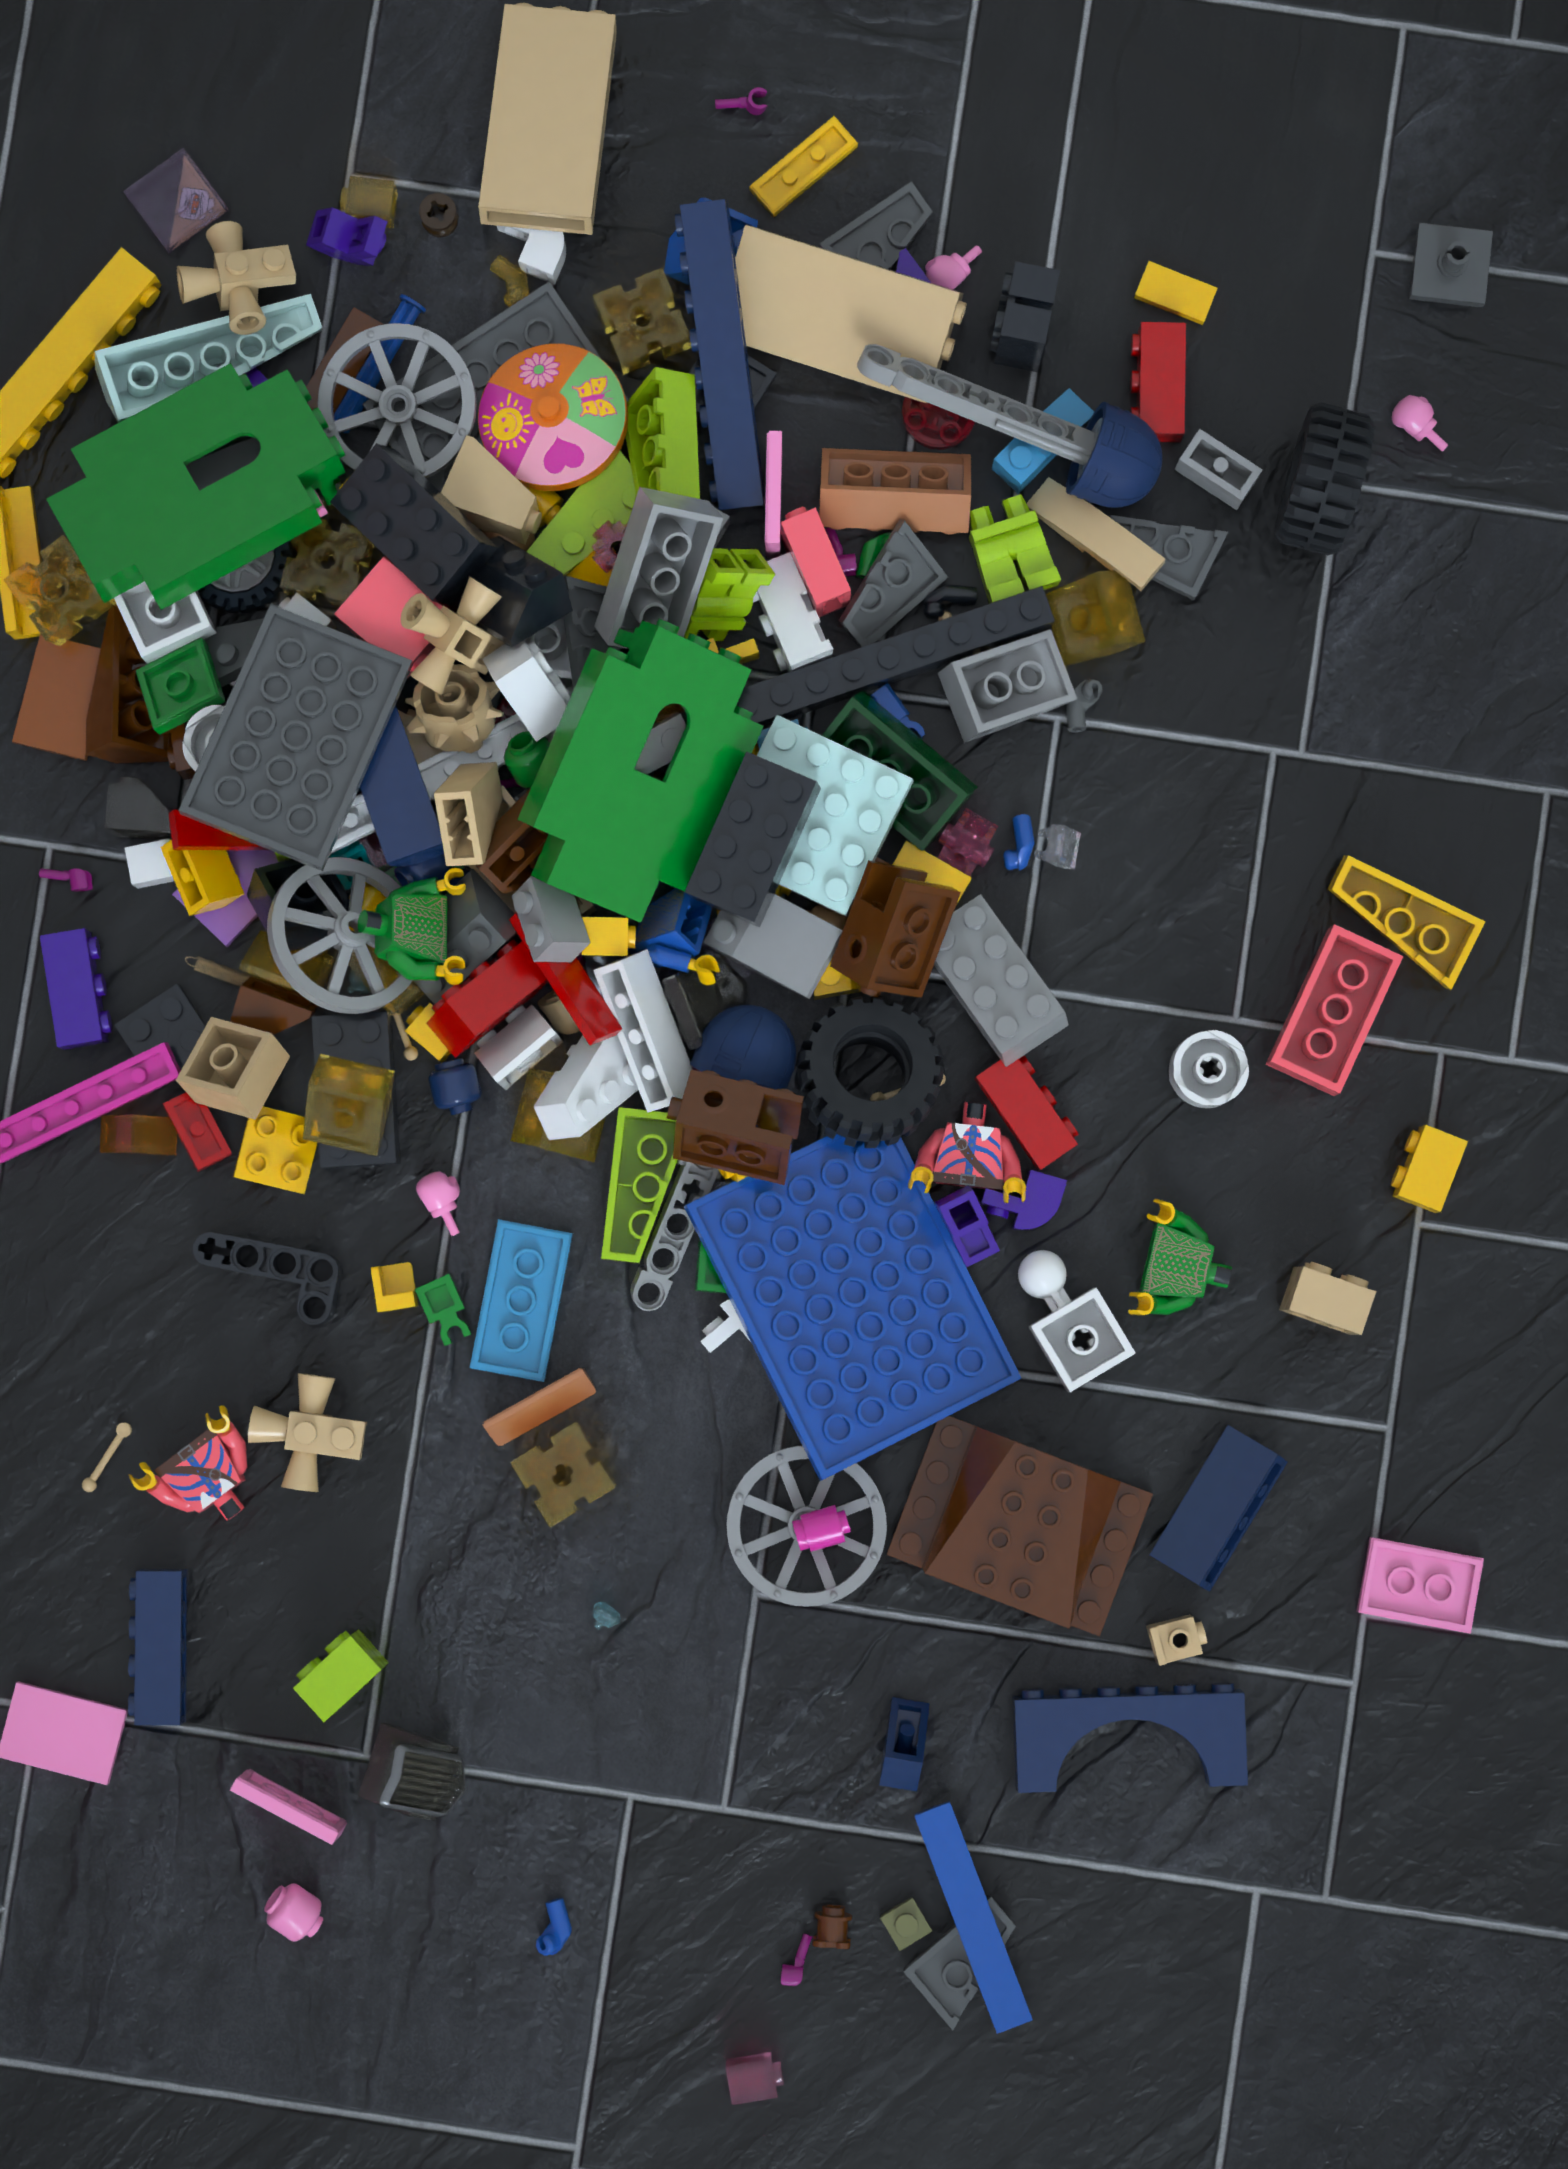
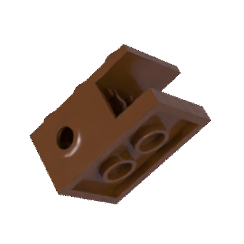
[830,860,961,998]
[667,1069,804,1185]

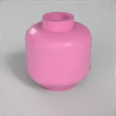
[264,1883,323,1942]

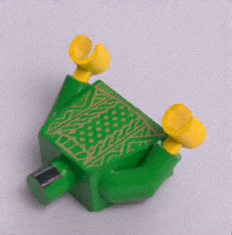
[357,868,466,985]
[1128,1199,1232,1315]

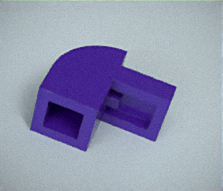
[306,207,388,266]
[980,1170,1067,1230]
[934,1185,1000,1268]

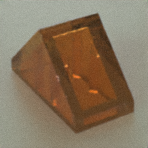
[100,1114,177,1156]

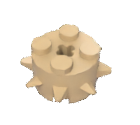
[405,664,504,753]

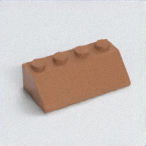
[819,448,971,534]

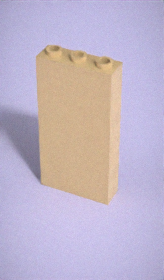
[478,3,617,235]
[735,225,967,403]

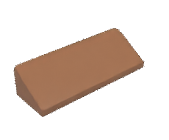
[482,1367,596,1446]

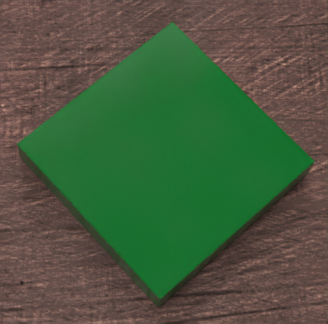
[136,637,226,735]

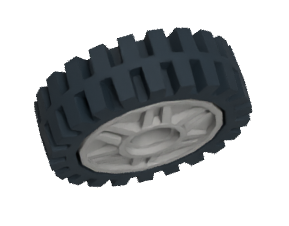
[197,540,294,613]

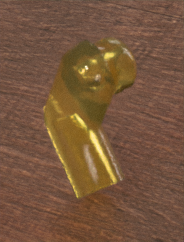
[490,255,530,307]

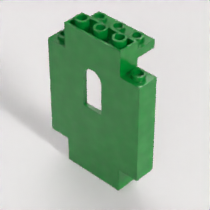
[46,363,346,610]
[518,618,764,923]

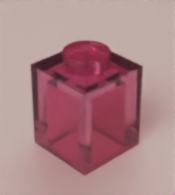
[726,2052,784,2105]

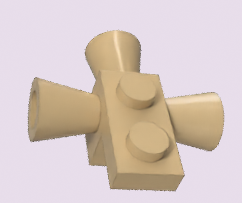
[177,221,296,335]
[401,576,505,695]
[248,1373,367,1492]

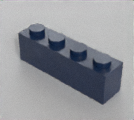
[128,1569,187,1725]

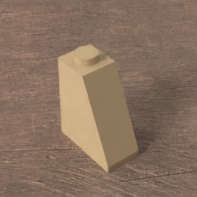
[441,435,542,545]
[434,762,503,866]

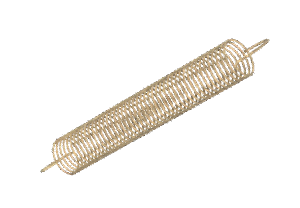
[185,956,281,987]

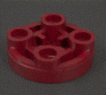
[902,397,975,450]

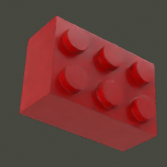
[426,939,548,1058]

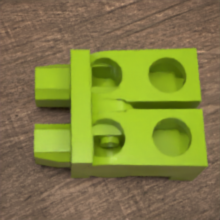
[969,494,1061,604]
[684,548,775,641]

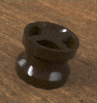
[419,193,459,238]

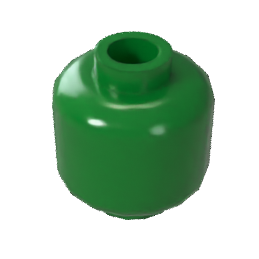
[503,731,550,788]

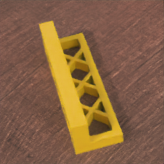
[0,486,52,640]

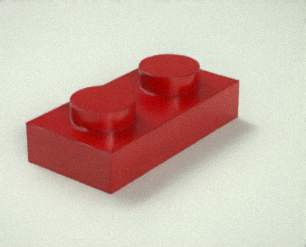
[163,1092,232,1172]

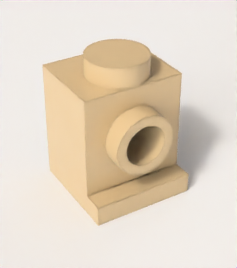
[1146,1614,1207,1666]

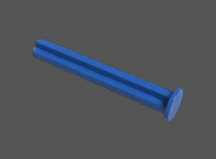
[334,294,426,433]

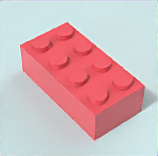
[1265,924,1403,1096]

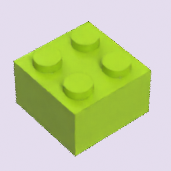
[293,1629,389,1722]

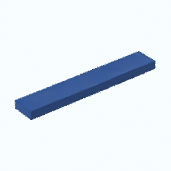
[914,1800,1033,2034]

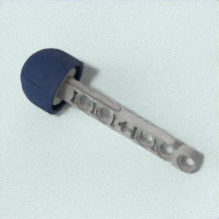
[857,344,1162,508]
[630,1005,796,1311]

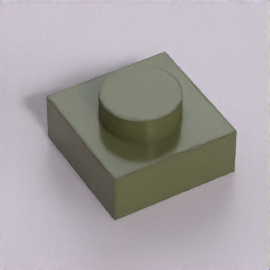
[880,1896,932,1951]

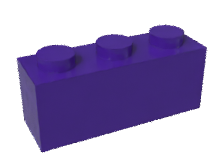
[40,928,113,1050]

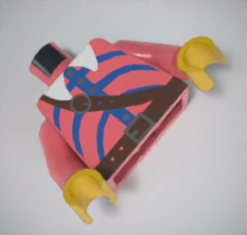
[908,1102,1026,1203]
[129,1405,248,1521]

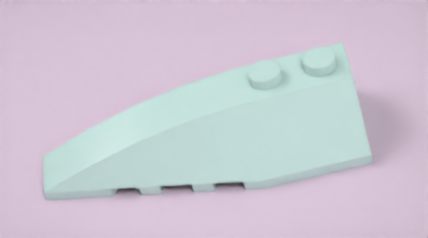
[95,294,323,423]

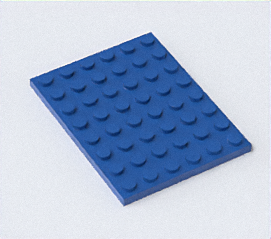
[684,1134,1022,1481]

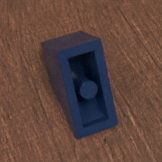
[879,1697,930,1792]

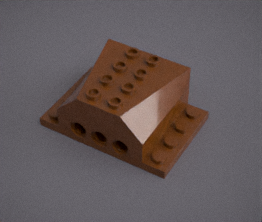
[886,1416,1153,1637]

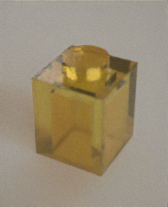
[340,176,398,228]

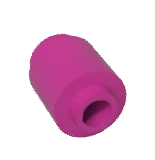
[792,1505,851,1552]

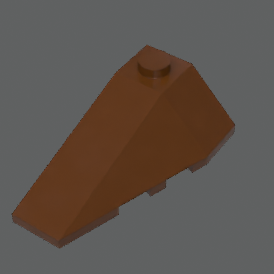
[86,602,173,763]

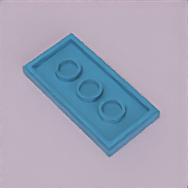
[470,1219,573,1382]

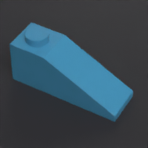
[992,388,1094,494]

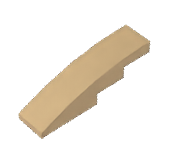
[1027,477,1165,591]

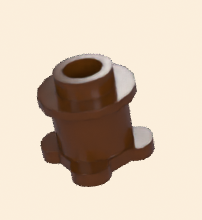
[812,1904,852,1949]

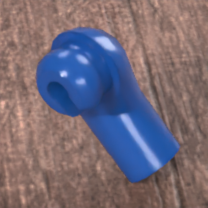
[1003,814,1035,871]
[536,1898,572,1956]

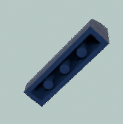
[360,705,444,867]
[1149,1425,1288,1592]

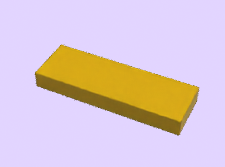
[749,116,858,218]

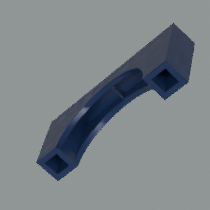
[1012,1683,1248,1793]

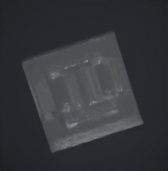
[1034,824,1081,870]

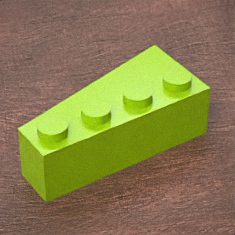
[626,367,700,499]
[526,451,636,576]
[601,1107,678,1263]

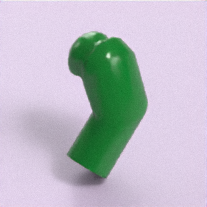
[856,532,891,579]

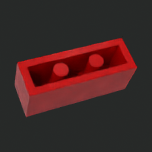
[1130,322,1186,442]
[974,1055,1079,1171]

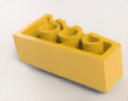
[1328,855,1485,990]

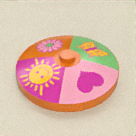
[478,344,629,491]

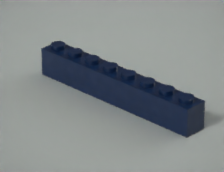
[675,199,766,510]

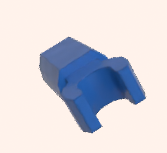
[870,684,925,739]

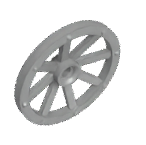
[318,323,477,478]
[267,857,413,1014]
[727,1446,887,1607]

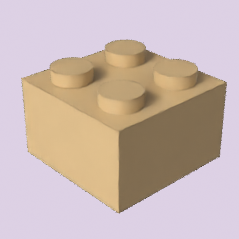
[176,1017,290,1120]
[1279,1262,1376,1335]

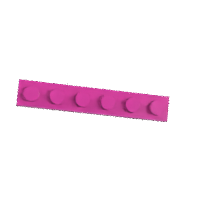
[0,1042,181,1164]

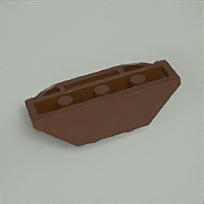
[476,786,549,893]

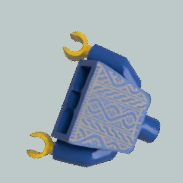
[628,888,721,985]

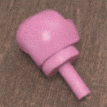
[925,245,982,290]
[1392,395,1448,451]
[416,1171,460,1236]

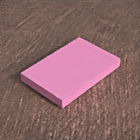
[765,431,782,558]
[1357,1537,1484,1634]
[0,1681,128,1785]
[230,1769,347,1845]

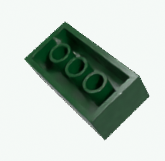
[822,691,978,851]

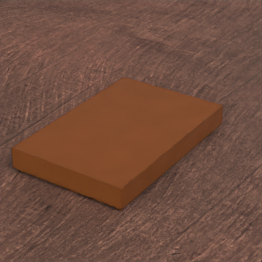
[12,634,101,761]

